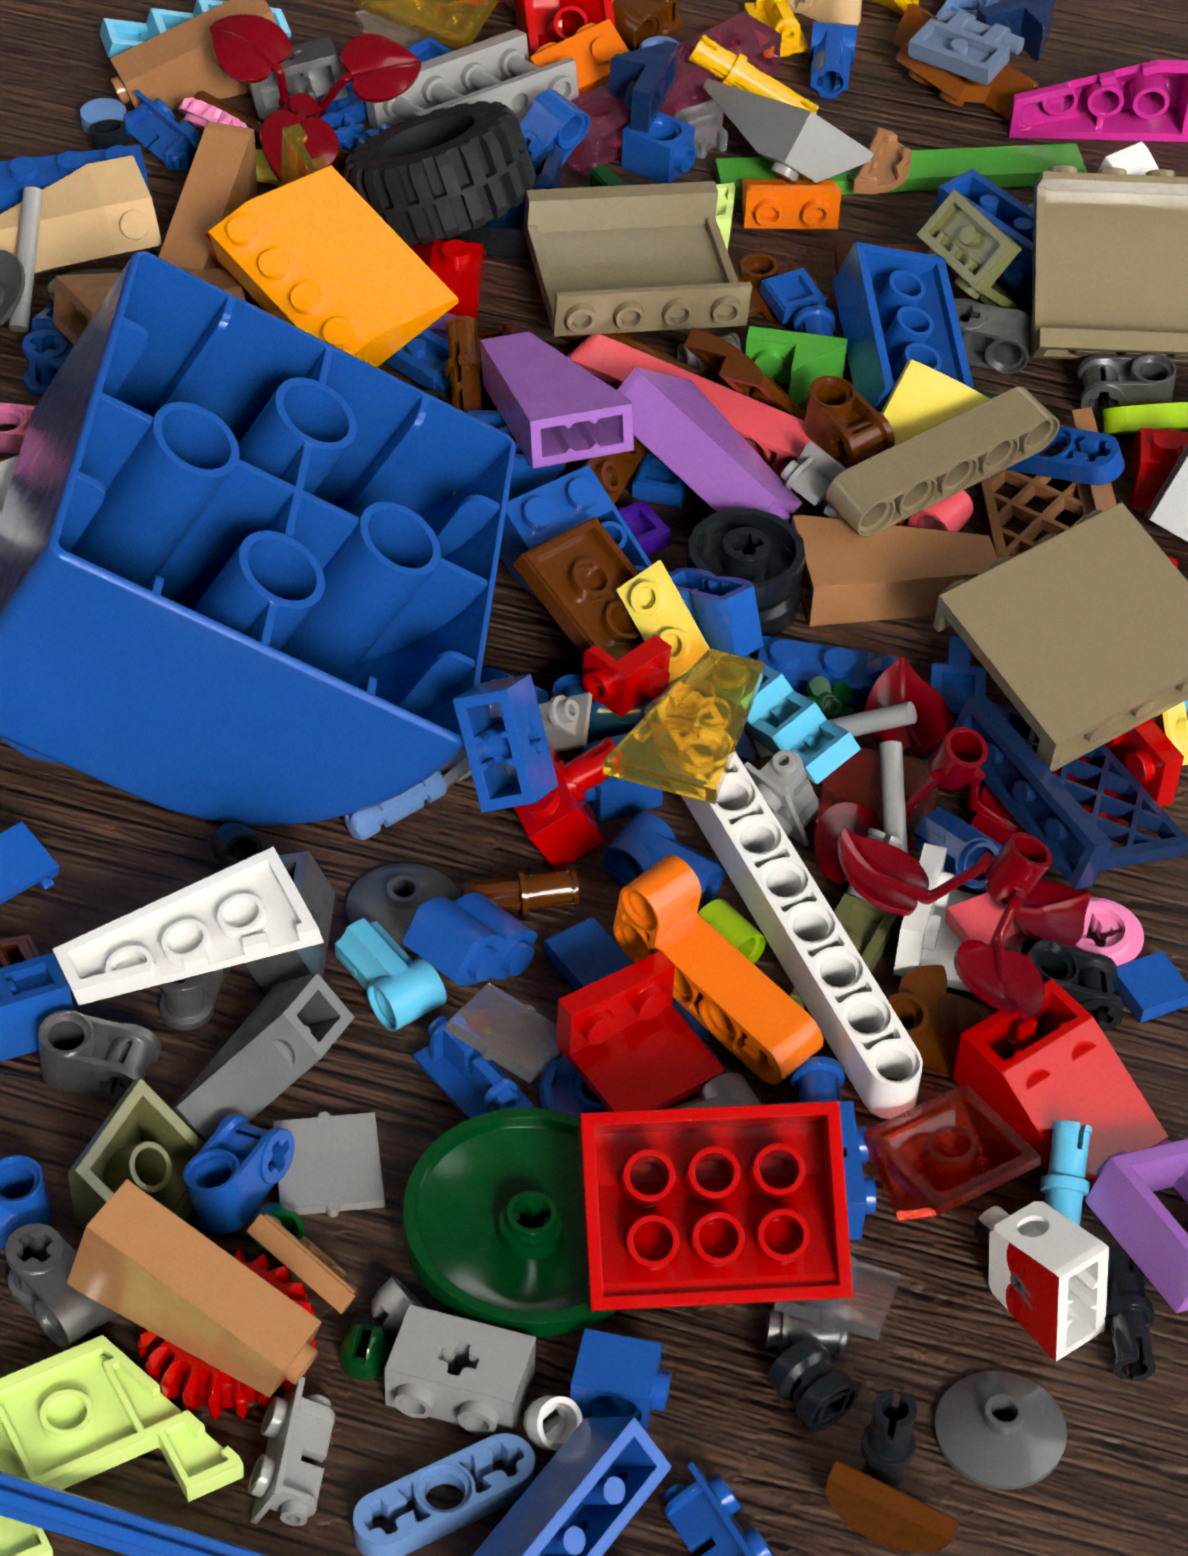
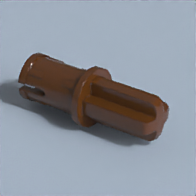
[461,869,579,916]

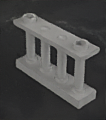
[366,29,580,130]

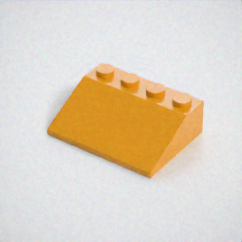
[208,165,459,367]

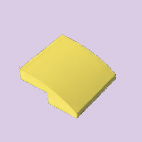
[881,359,990,445]

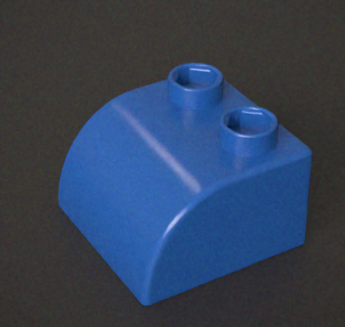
[0,251,516,826]

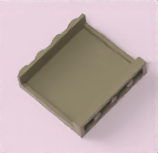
[1031,165,1188,364]
[523,181,752,337]
[933,502,1188,772]

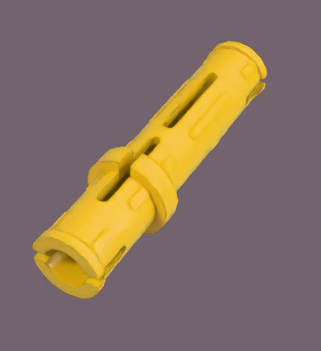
[688,34,819,114]

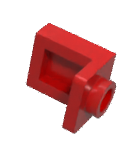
[581,635,672,717]

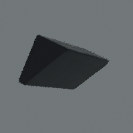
[460,220,532,261]

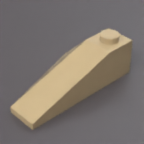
[0,155,163,275]

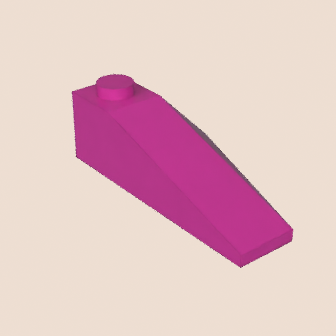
[1008,60,1188,142]

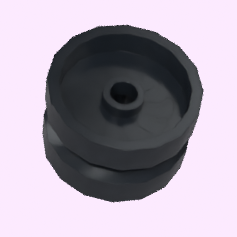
[687,509,805,637]

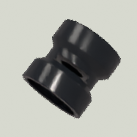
[767,1337,860,1432]

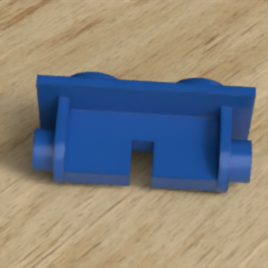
[123,90,201,171]
[413,1016,534,1120]
[663,1461,775,1556]

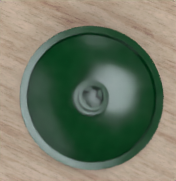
[402,1108,618,1337]

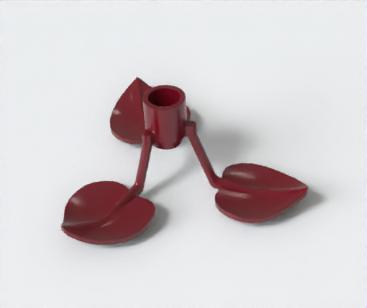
[209,14,421,186]
[813,657,1027,888]
[838,826,1091,1019]

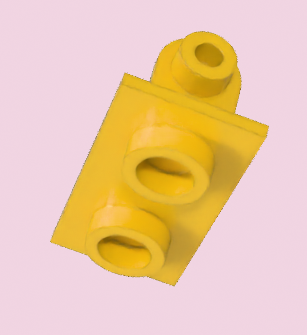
[744,0,810,57]

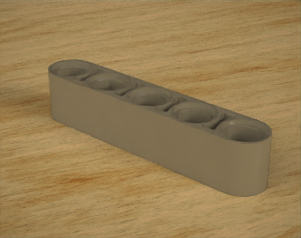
[826,387,1060,537]

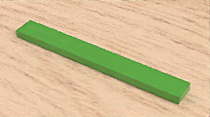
[714,143,1086,200]

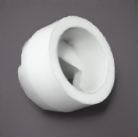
[523,1395,583,1451]

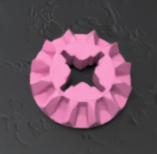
[178,97,248,132]
[1073,897,1144,966]

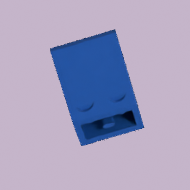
[500,465,652,606]

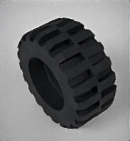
[344,101,536,247]

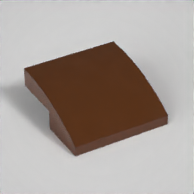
[685,327,805,420]

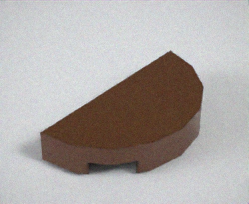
[825,1460,960,1553]

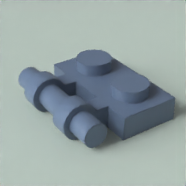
[908,9,1024,85]

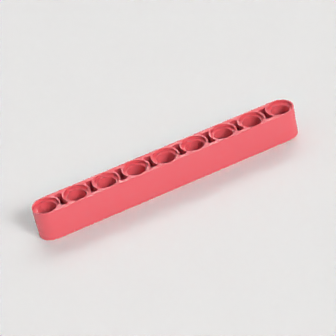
[567,334,973,532]

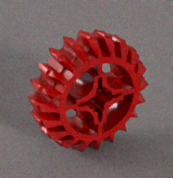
[138,1248,316,1421]

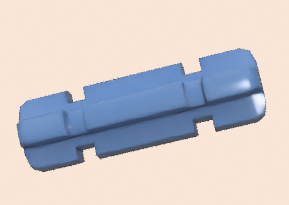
[344,770,447,840]

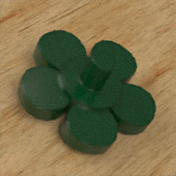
[806,676,856,720]

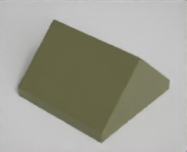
[68,1078,205,1229]

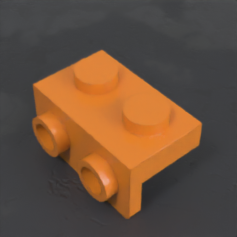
[530,19,629,97]
[741,179,841,229]

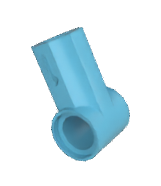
[335,918,447,1032]

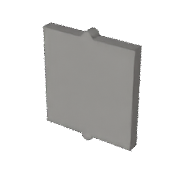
[273,1112,385,1217]

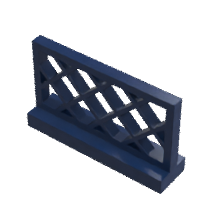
[953,694,1188,889]

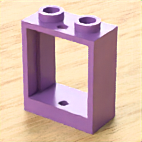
[1085,1139,1188,1313]

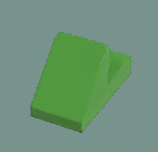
[745,326,848,404]

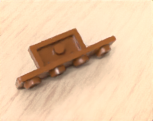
[892,3,1039,121]

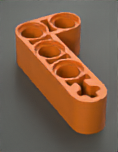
[613,854,823,1085]

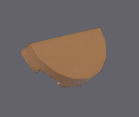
[853,127,912,195]
[246,1214,359,1314]

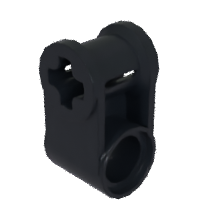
[1026,939,1123,1032]

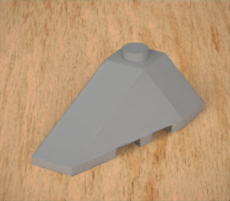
[703,78,874,183]

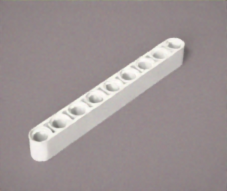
[654,691,923,1119]

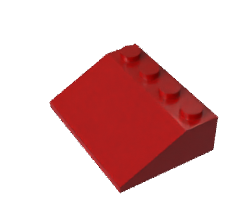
[577,1101,854,1312]

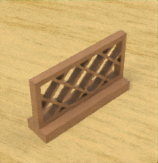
[980,407,1117,557]

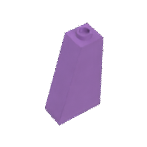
[480,332,634,469]
[617,367,802,524]

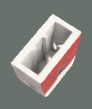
[974,1201,1109,1361]

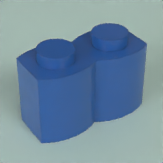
[668,568,764,665]
[402,893,538,986]

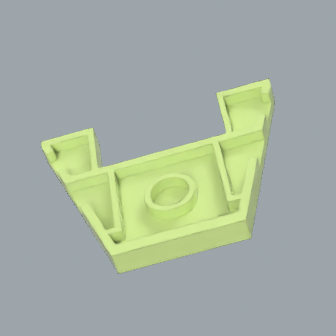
[0,1335,244,1556]

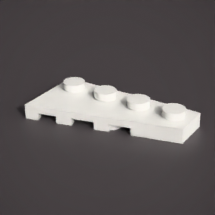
[52,846,324,1005]

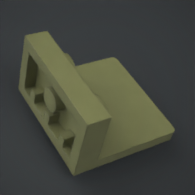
[917,189,1026,312]

